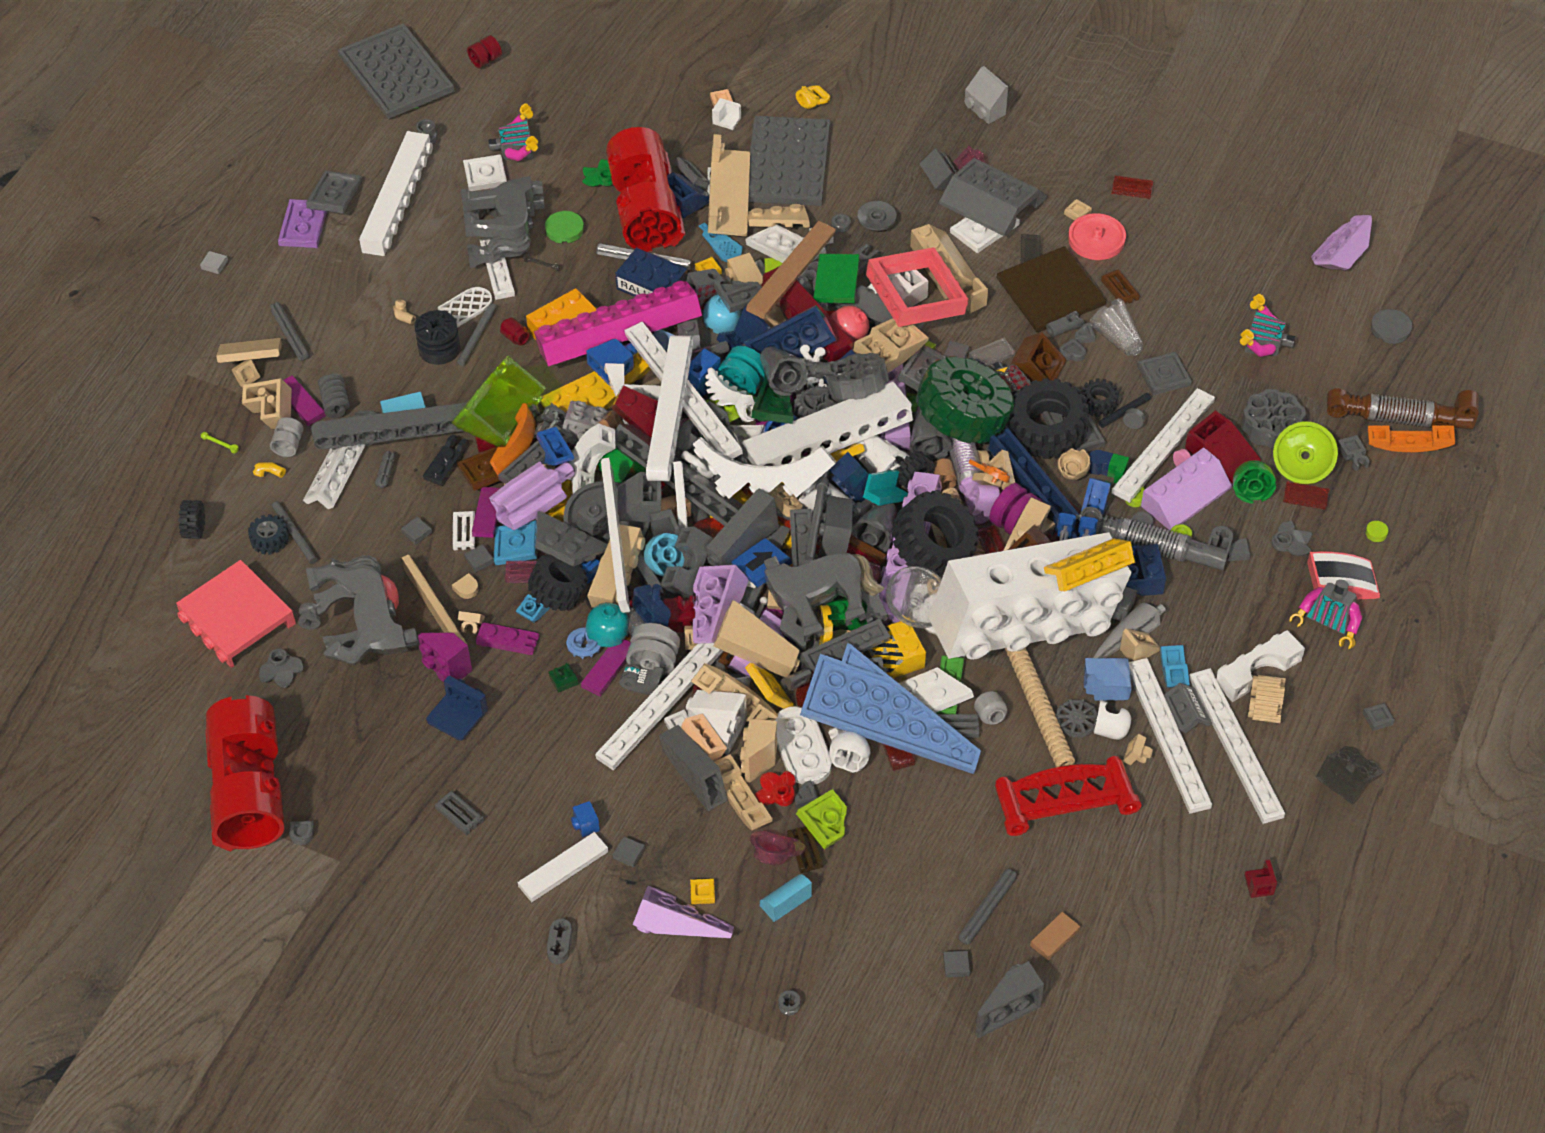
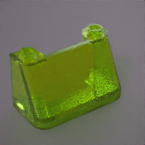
[451,356,546,447]

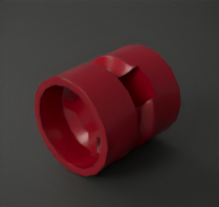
[467,35,502,68]

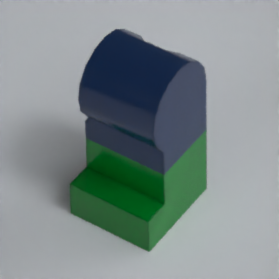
[1089,450,1129,483]

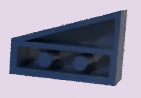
[829,452,869,503]

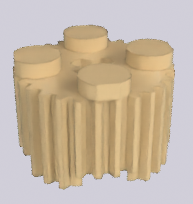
[1248,675,1286,723]

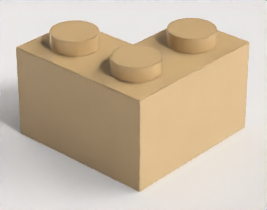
[242,378,292,429]

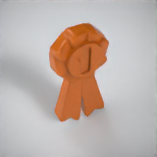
[968,459,1010,483]

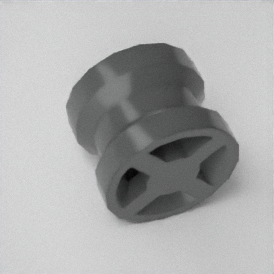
[298,603,321,630]

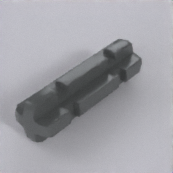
[375,451,395,488]

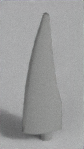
[1093,603,1166,658]

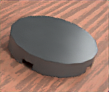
[1371,309,1412,344]

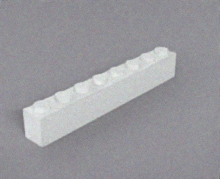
[359,131,433,256]

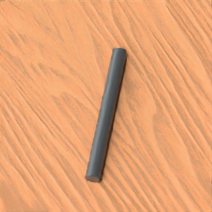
[457,303,497,366]
[272,501,318,564]

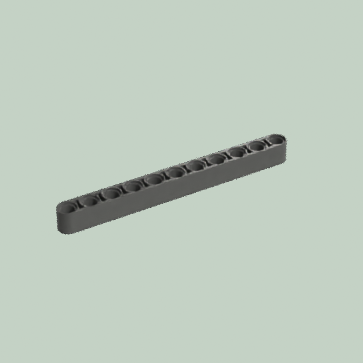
[311,395,540,449]

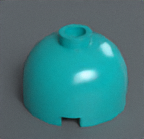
[586,602,630,647]

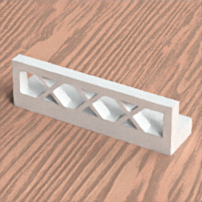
[303,444,366,509]

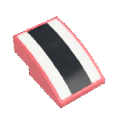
[1307,552,1380,600]

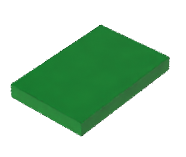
[814,254,860,303]

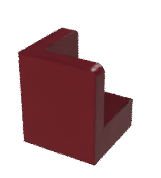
[1244,859,1277,898]

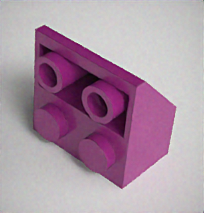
[418,633,472,682]

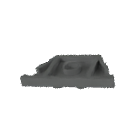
[535,511,608,566]

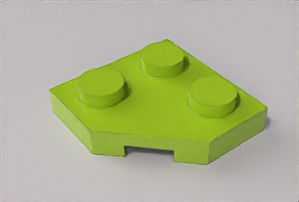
[796,789,847,849]

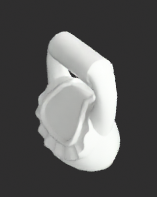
[681,451,715,479]

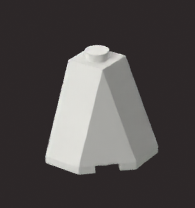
[686,690,747,755]

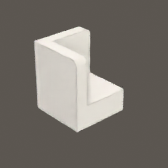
[712,98,741,130]

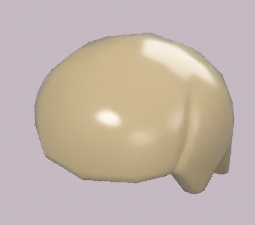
[1058,448,1090,480]

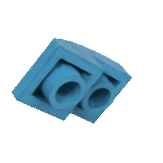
[516,594,550,623]

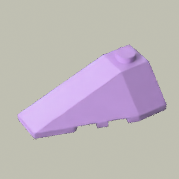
[693,565,749,644]

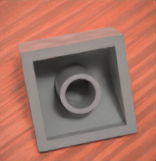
[964,66,1008,124]

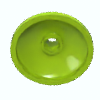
[1273,422,1338,485]

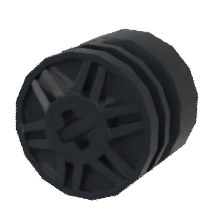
[414,310,461,365]

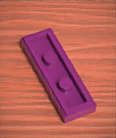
[283,375,326,426]
[472,487,500,538]
[581,639,631,697]

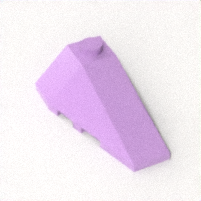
[633,886,734,938]

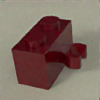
[664,595,696,632]

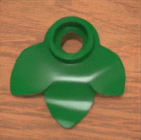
[582,159,613,186]

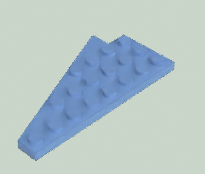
[800,643,981,774]

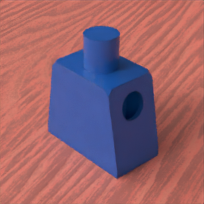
[586,339,638,387]
[688,348,720,397]

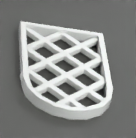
[438,287,492,327]

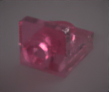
[953,146,986,169]

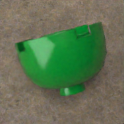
[1233,460,1276,503]

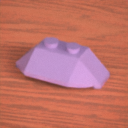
[1311,215,1372,270]

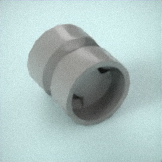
[270,417,304,457]

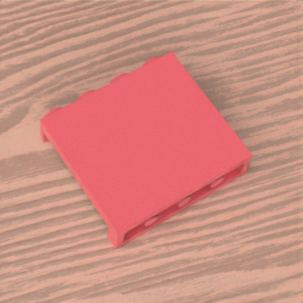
[176,560,296,668]

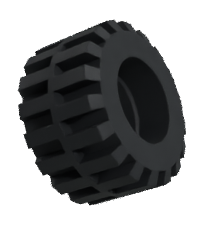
[528,554,588,611]

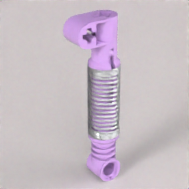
[949,436,1000,524]

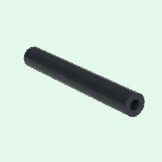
[1098,392,1151,428]

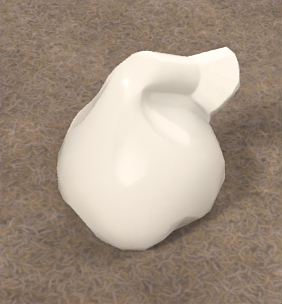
[828,728,871,772]

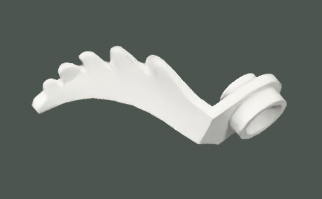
[705,368,755,422]

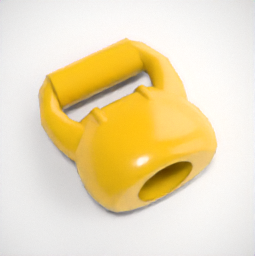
[795,85,830,109]

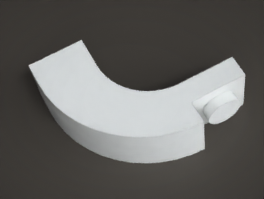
[568,424,615,494]

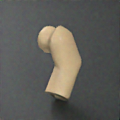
[393,299,416,325]

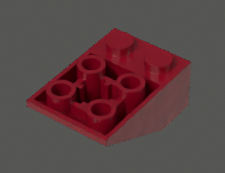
[1185,410,1261,484]

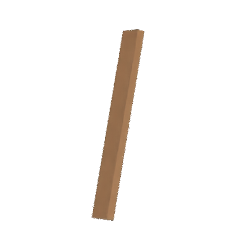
[746,221,836,319]

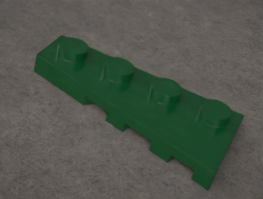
[751,376,793,424]

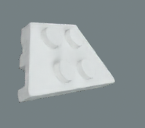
[899,667,974,713]

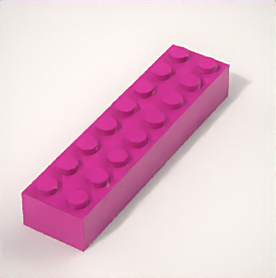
[534,281,702,366]

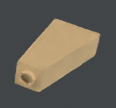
[713,600,800,677]

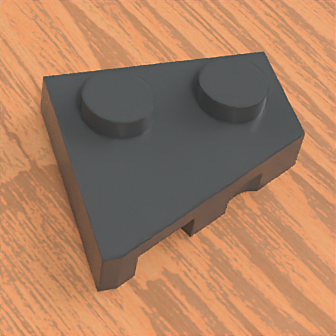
[713,280,762,313]

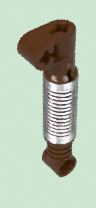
[1327,388,1479,430]

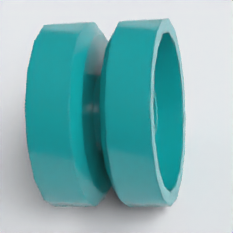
[717,346,766,396]

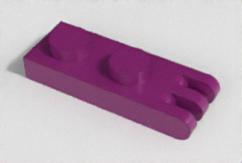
[476,622,540,655]

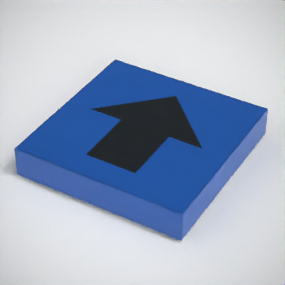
[731,538,792,587]

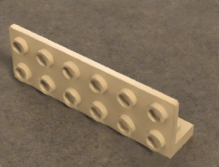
[708,134,750,236]

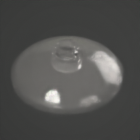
[886,566,942,628]

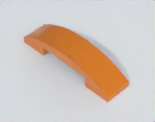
[490,403,536,476]
[1368,426,1455,452]

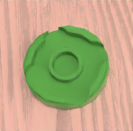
[545,211,584,243]

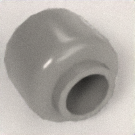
[974,691,1007,725]

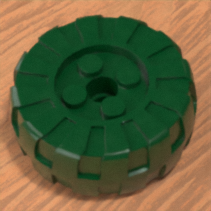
[916,356,1014,444]

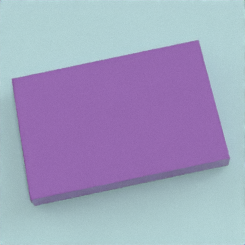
[278,199,327,248]

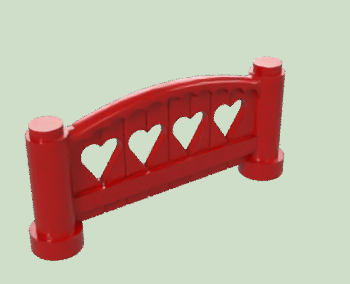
[995,756,1142,836]

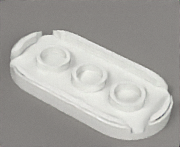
[774,707,832,785]

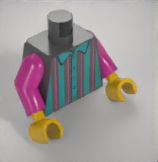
[488,104,538,161]
[1240,294,1296,357]
[1290,579,1362,649]

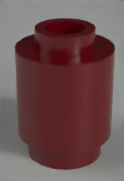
[500,317,530,346]

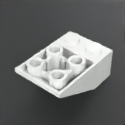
[868,270,928,308]

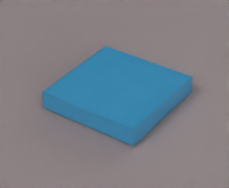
[494,520,538,565]

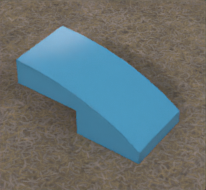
[1160,645,1190,688]

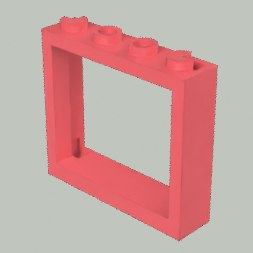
[866,247,968,327]

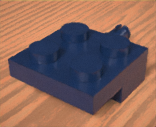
[631,584,671,627]

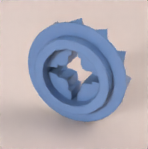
[566,627,601,659]

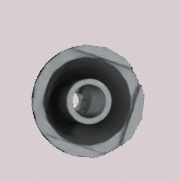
[760,346,808,396]
[909,407,952,461]
[851,503,897,553]

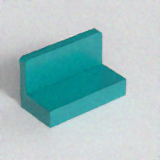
[863,469,908,506]

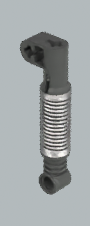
[1080,507,1233,571]

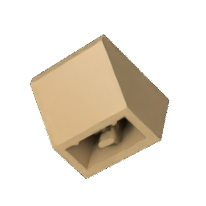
[740,719,777,783]

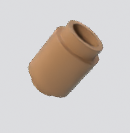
[934,458,957,490]

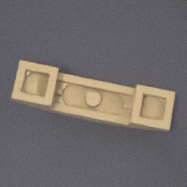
[691,663,778,722]
[714,754,772,830]

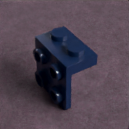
[716,306,770,352]
[426,676,488,741]

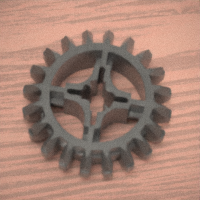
[793,385,848,419]

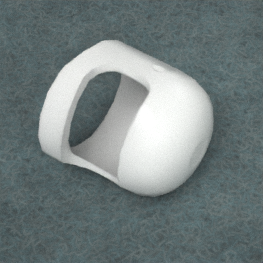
[1094,700,1131,740]

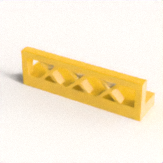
[1044,538,1135,592]

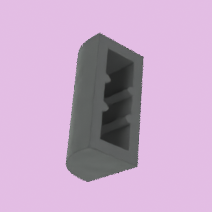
[919,148,958,190]

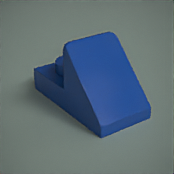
[536,427,574,466]
[1081,478,1111,515]

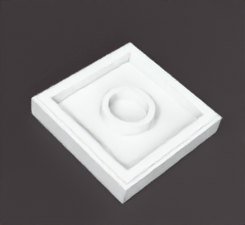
[463,154,507,191]

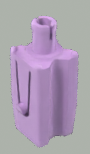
[489,462,575,530]

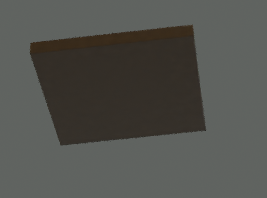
[996,246,1107,333]

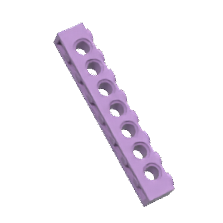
[878,472,942,626]

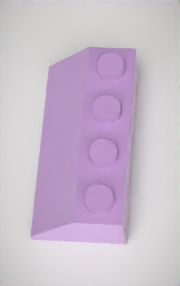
[1141,448,1232,531]

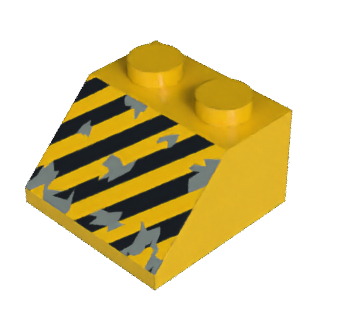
[868,619,926,678]

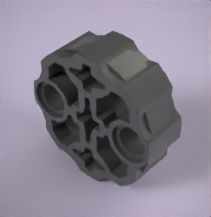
[826,353,889,400]
[1241,389,1306,449]

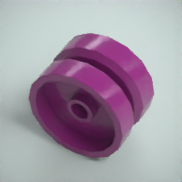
[989,483,1042,535]

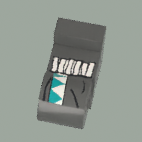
[619,664,664,695]

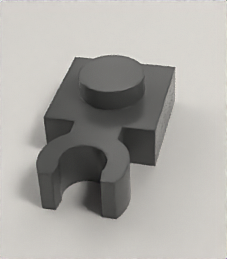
[1337,435,1369,471]

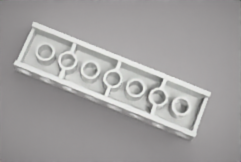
[741,382,913,466]

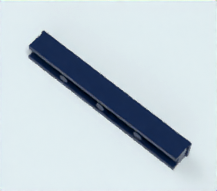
[988,428,1096,540]

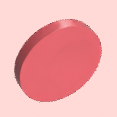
[1068,213,1126,260]

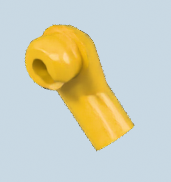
[253,462,286,478]

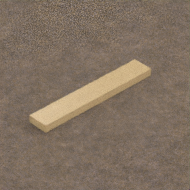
[402,555,467,644]

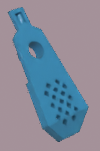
[699,223,742,262]

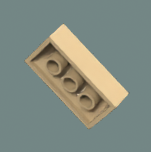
[910,224,976,299]

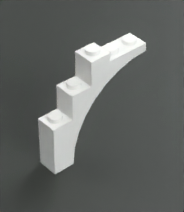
[693,437,837,498]

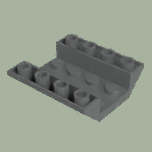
[939,158,1047,236]

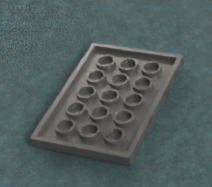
[338,23,455,119]
[748,116,830,206]

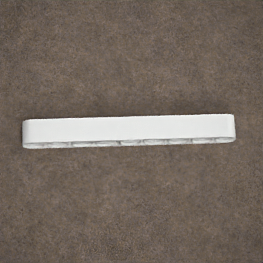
[646,335,693,481]

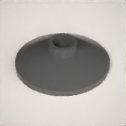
[857,201,896,230]

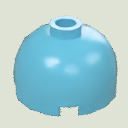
[703,295,742,334]
[644,533,684,576]

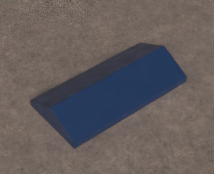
[745,305,836,358]

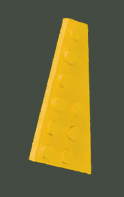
[539,353,651,428]

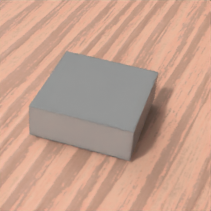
[200,251,228,274]

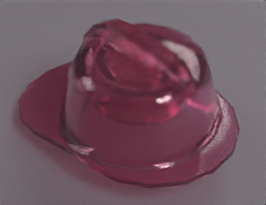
[750,831,805,866]

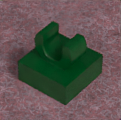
[548,663,578,693]

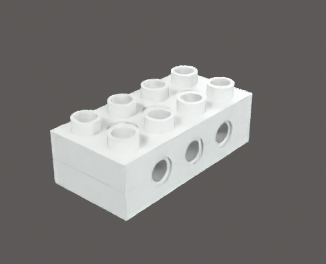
[928,532,1131,659]

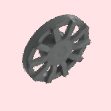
[1056,699,1098,738]

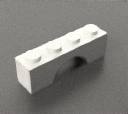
[1216,630,1305,702]

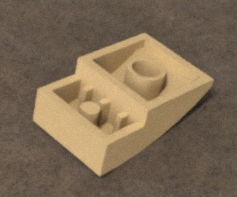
[853,318,929,373]

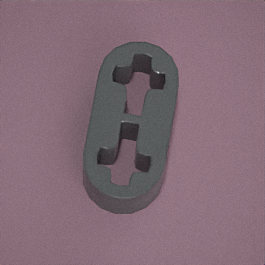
[547,919,572,964]

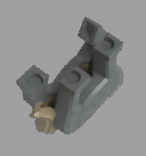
[764,552,888,652]

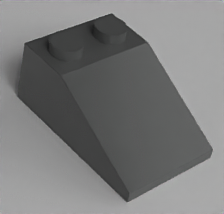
[975,961,1044,1039]

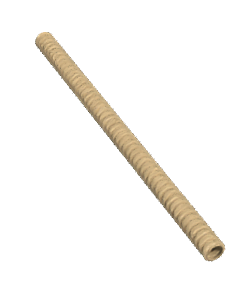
[941,488,1075,767]

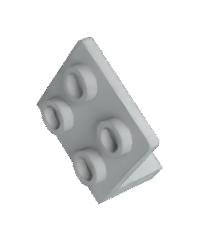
[562,401,610,445]

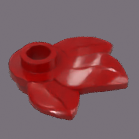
[754,771,796,806]

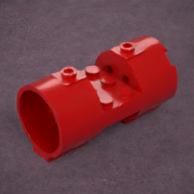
[606,127,685,252]
[206,695,284,852]

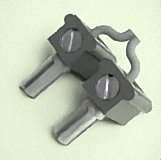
[533,403,567,440]

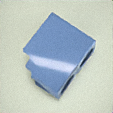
[1084,658,1131,701]

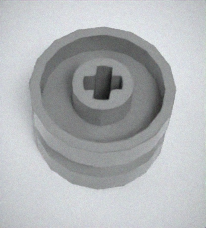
[626,623,680,676]

